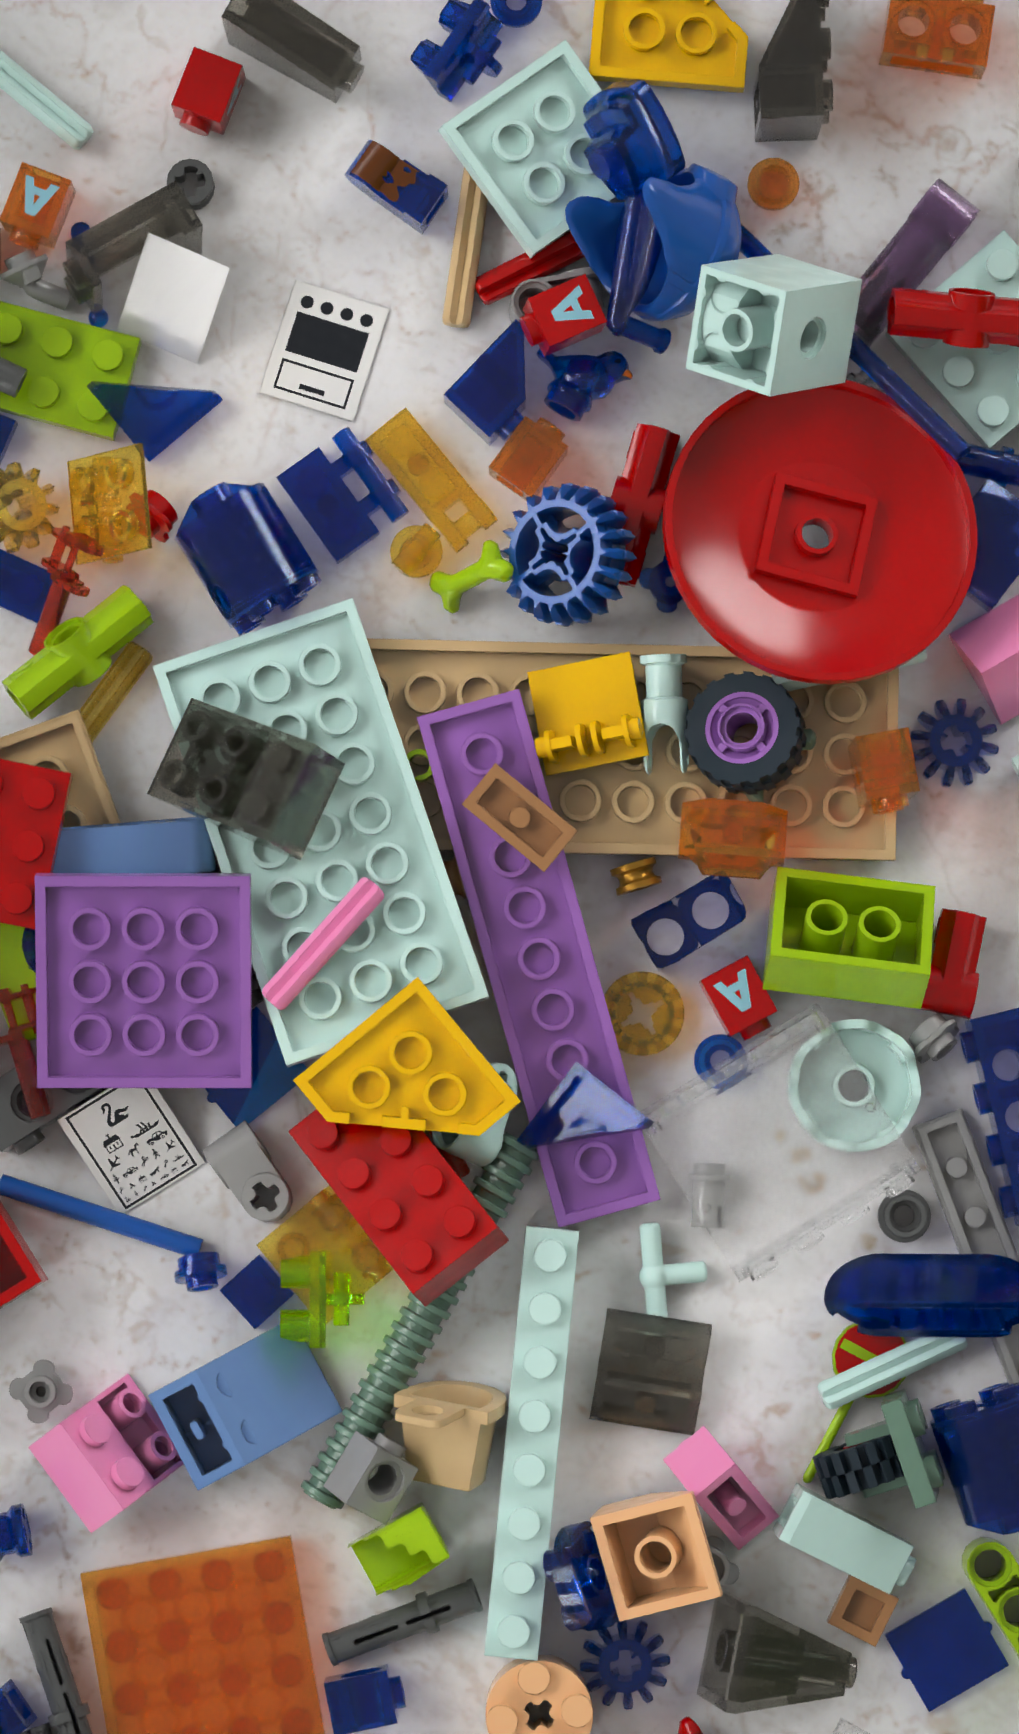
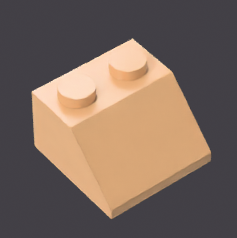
[590,1491,723,1622]

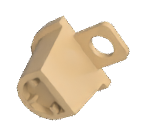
[394,1381,507,1492]

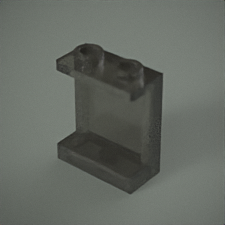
[62,180,203,314]

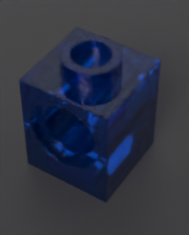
[324,1664,407,1734]

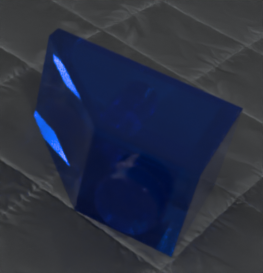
[444,319,526,446]

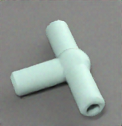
[639,1222,707,1330]

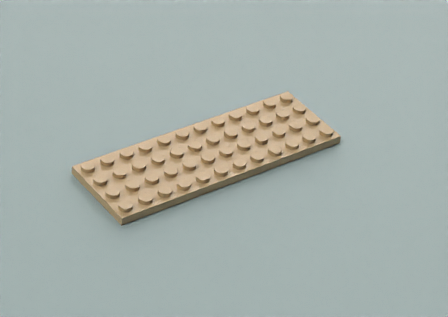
[367,638,899,862]

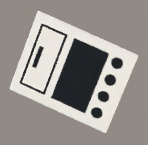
[259,280,389,422]

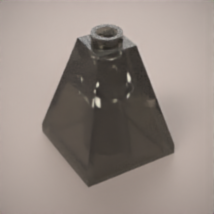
[697,1590,857,1714]

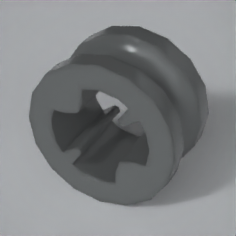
[167,159,215,211]

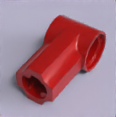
[921,908,987,1019]

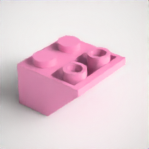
[28,1374,183,1533]

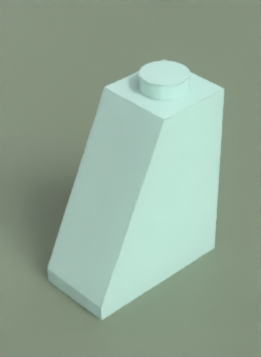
[772,1483,916,1594]

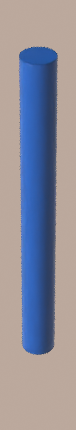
[0,1174,204,1259]

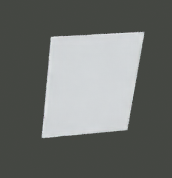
[117,232,230,364]

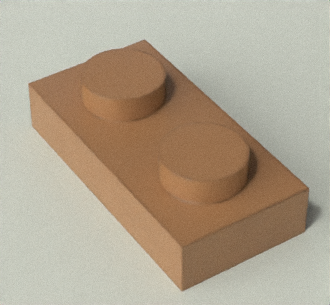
[462,763,578,872]

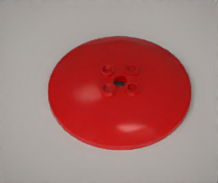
[662,380,978,684]

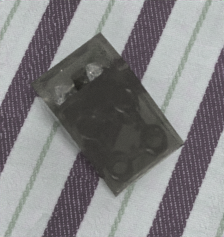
[753,0,833,142]
[147,698,345,861]

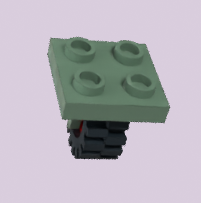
[812,1389,945,1509]

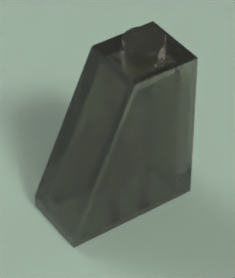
[221,0,365,103]

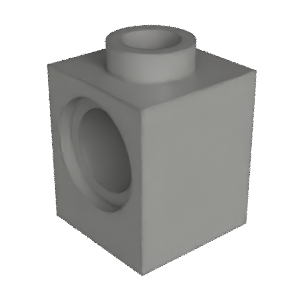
[324,1431,419,1525]

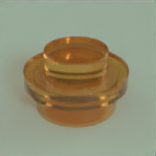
[747,158,800,211]

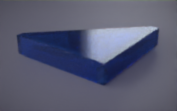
[86,381,223,462]
[517,1062,654,1148]

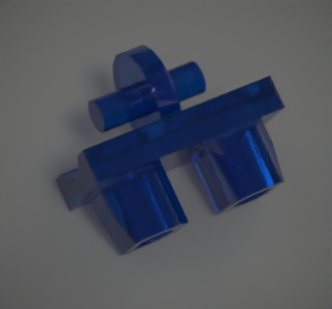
[410,0,503,102]

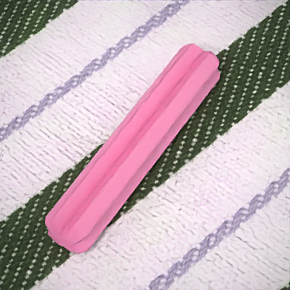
[262,877,384,1010]

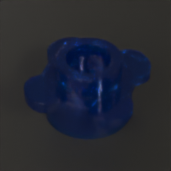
[639,553,683,613]

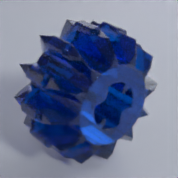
[909,698,999,788]
[579,1617,670,1710]

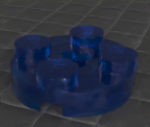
[543,1521,619,1632]

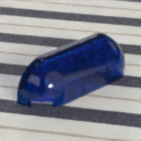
[824,1253,1019,1338]

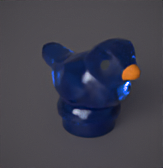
[536,348,633,421]

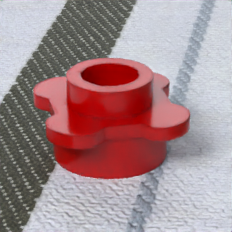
[128,490,178,543]

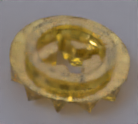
[604,971,684,1056]

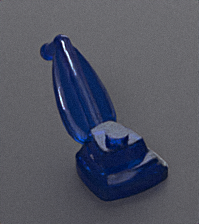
[583,80,686,354]

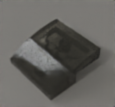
[589,1308,712,1435]

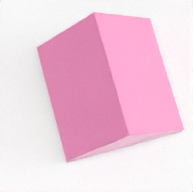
[948,595,1019,725]

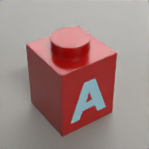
[171,47,246,136]
[520,274,607,357]
[699,955,777,1041]

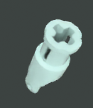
[640,654,689,775]

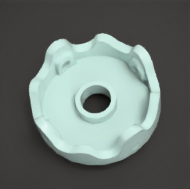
[787,1019,921,1151]

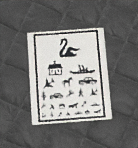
[57,1088,205,1213]

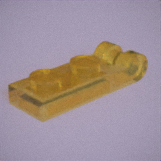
[365,407,498,553]

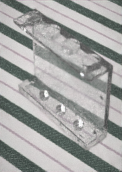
[637,1003,921,1282]

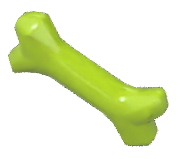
[429,540,514,613]

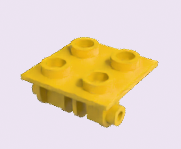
[527,651,649,776]

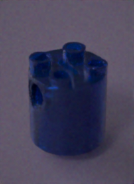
[175,482,322,636]
[930,1382,1019,1535]

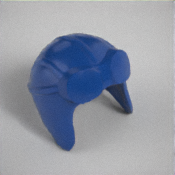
[565,163,741,322]

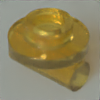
[390,523,443,578]

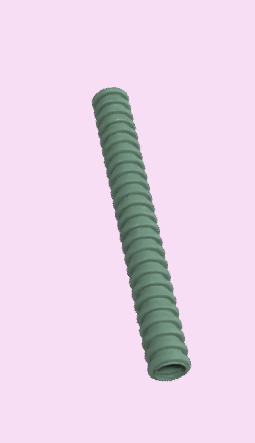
[301,1132,539,1509]

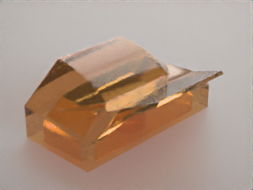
[678,798,788,879]

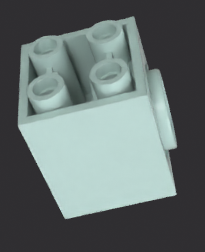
[685,254,862,396]

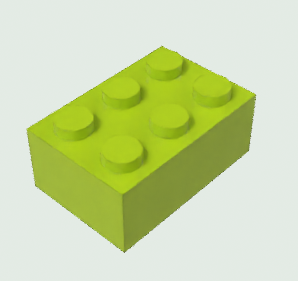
[763,867,936,1009]

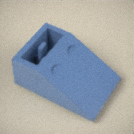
[148,1317,343,1491]

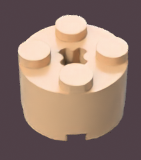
[486,1654,593,1734]

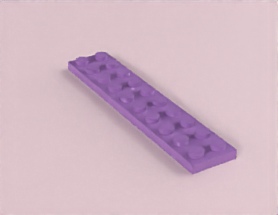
[417,689,661,1228]

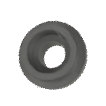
[877,1190,931,1243]

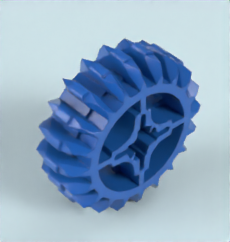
[500,483,637,627]

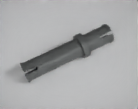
[322,1578,483,1666]
[19,1607,92,1734]

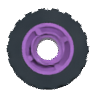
[684,671,807,795]

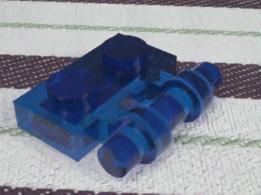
[276,427,409,564]

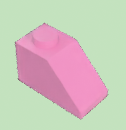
[663,1426,779,1550]

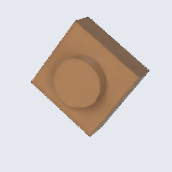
[826,1575,899,1647]

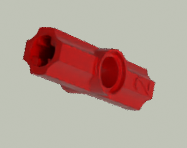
[887,287,1019,348]
[611,423,680,587]

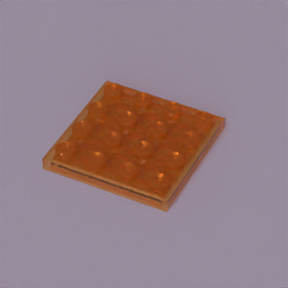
[80,1534,326,1734]

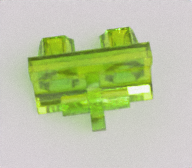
[280,1250,365,1348]

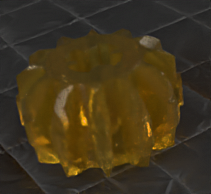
[0,462,60,553]

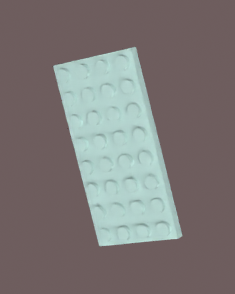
[153,598,490,1067]

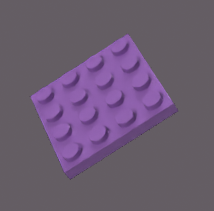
[35,873,252,1088]

